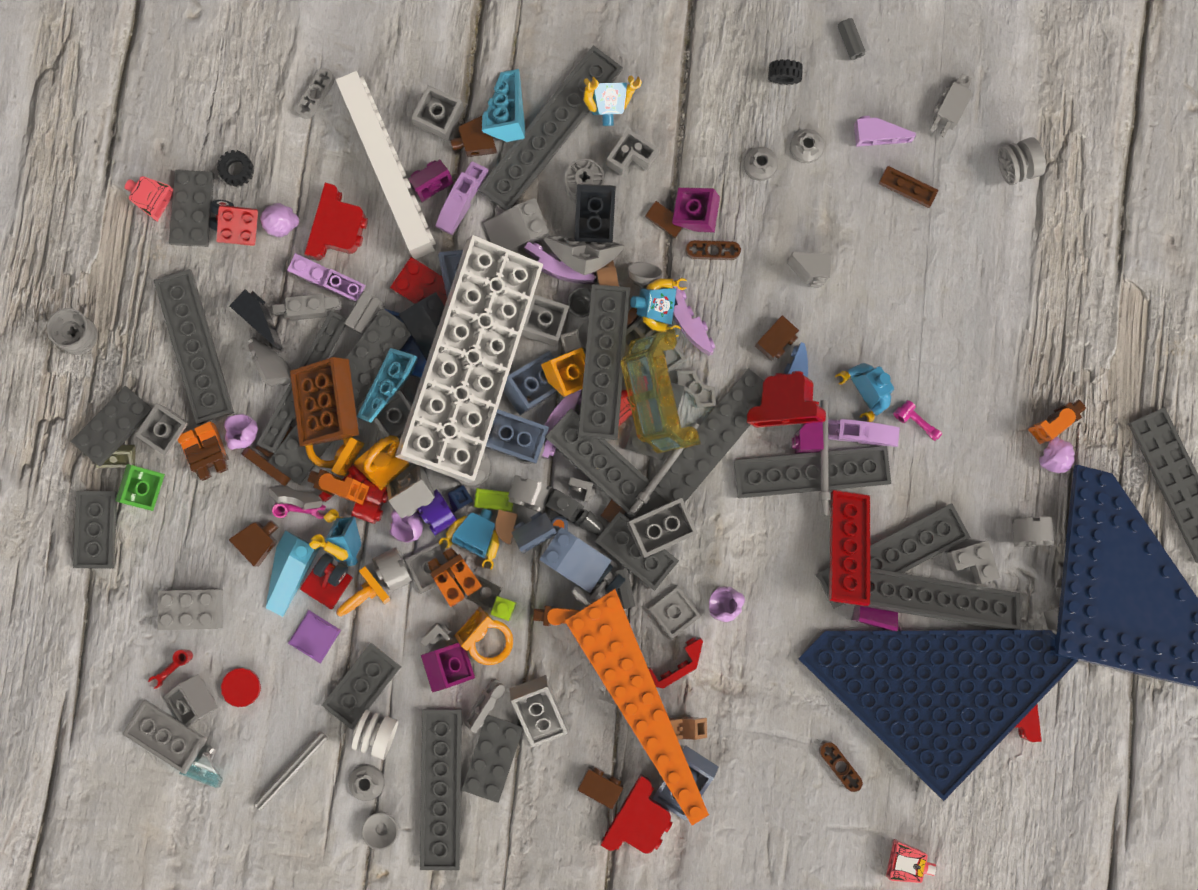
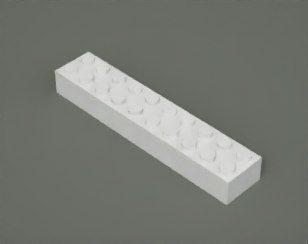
[336,71,436,259]

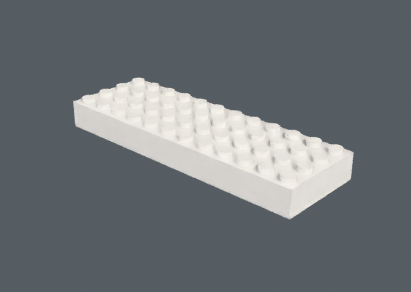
[395,235,543,483]

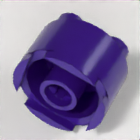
[417,489,457,536]

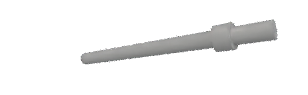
[819,400,831,516]
[629,422,700,516]

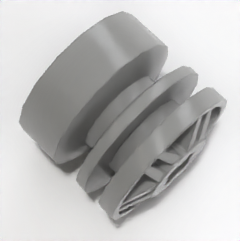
[998,137,1046,185]
[565,158,604,204]
[47,308,98,355]

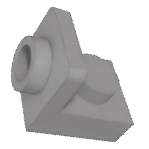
[569,477,596,502]
[421,624,452,647]

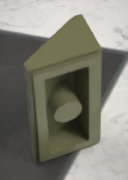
[95,445,136,468]

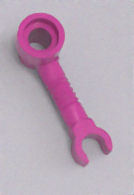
[893,400,942,441]
[272,502,326,519]

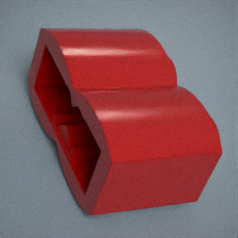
[351,480,388,524]

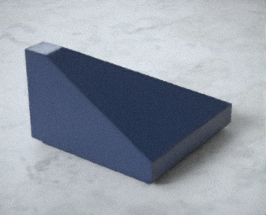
[448,485,473,513]

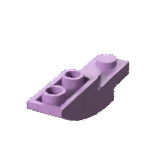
[435,161,489,235]
[524,241,596,284]
[287,253,366,302]
[673,286,715,356]
[541,389,582,459]
[828,419,900,447]

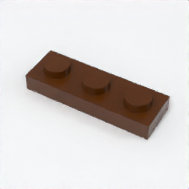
[878,166,939,208]

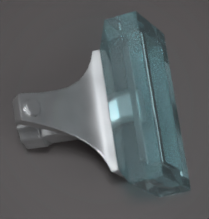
[179,746,223,788]

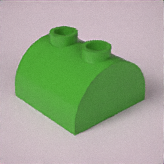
[115,464,165,511]

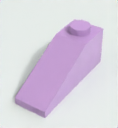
[854,116,916,147]

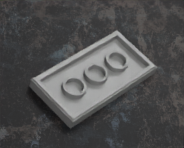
[123,700,207,774]

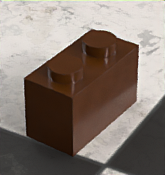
[755,315,799,361]
[577,766,623,809]

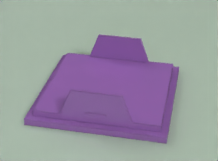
[288,610,341,664]

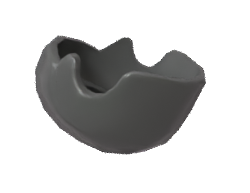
[567,287,591,318]

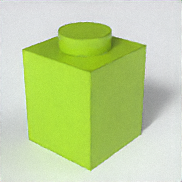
[490,596,517,621]

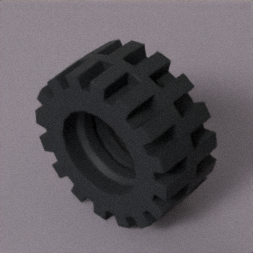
[768,59,803,85]
[217,150,254,187]

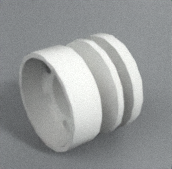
[352,709,398,760]

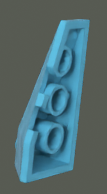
[482,69,525,142]
[357,348,418,423]
[266,530,320,617]

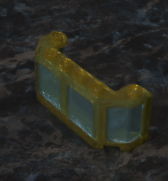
[621,329,701,454]

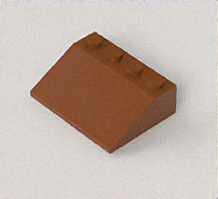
[290,357,359,446]

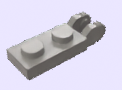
[464,679,505,733]

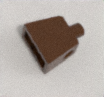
[450,116,497,157]
[229,520,279,567]

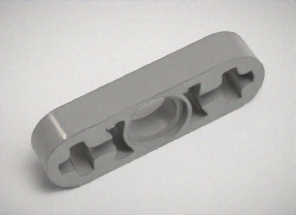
[296,68,334,119]

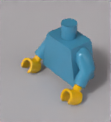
[835,363,894,422]

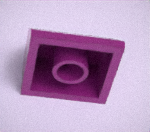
[408,160,454,202]
[672,187,720,233]
[791,422,824,454]
[852,605,898,631]
[421,643,475,693]

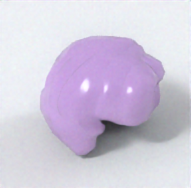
[260,203,299,238]
[224,414,258,450]
[1039,437,1075,473]
[390,509,423,543]
[709,586,745,622]

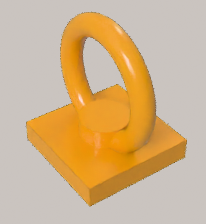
[354,435,409,490]
[305,437,365,476]
[336,566,390,617]
[454,607,513,665]

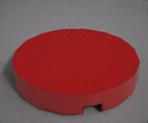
[221,668,261,707]

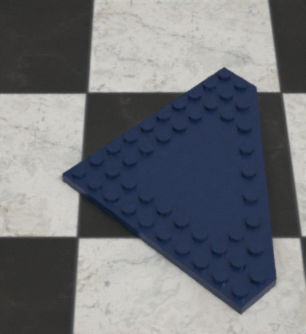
[1054,465,1198,689]
[798,630,1079,801]

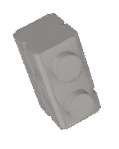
[344,291,385,335]

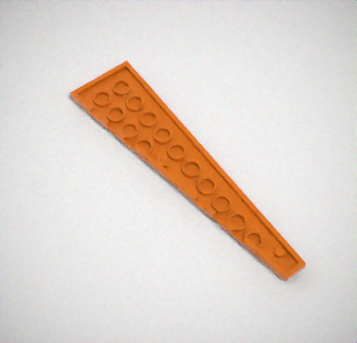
[565,589,709,826]

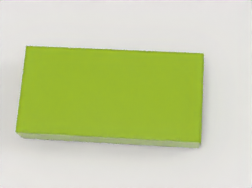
[474,488,513,512]

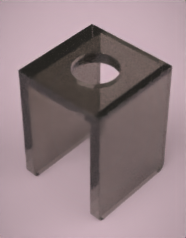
[466,576,503,610]

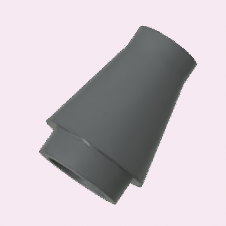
[576,509,605,536]

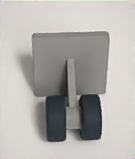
[571,564,626,606]

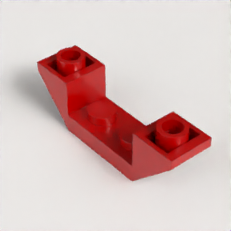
[648,637,703,689]

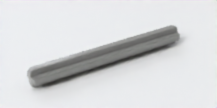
[254,732,328,810]

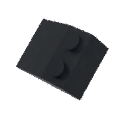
[574,184,616,243]
[229,289,283,351]

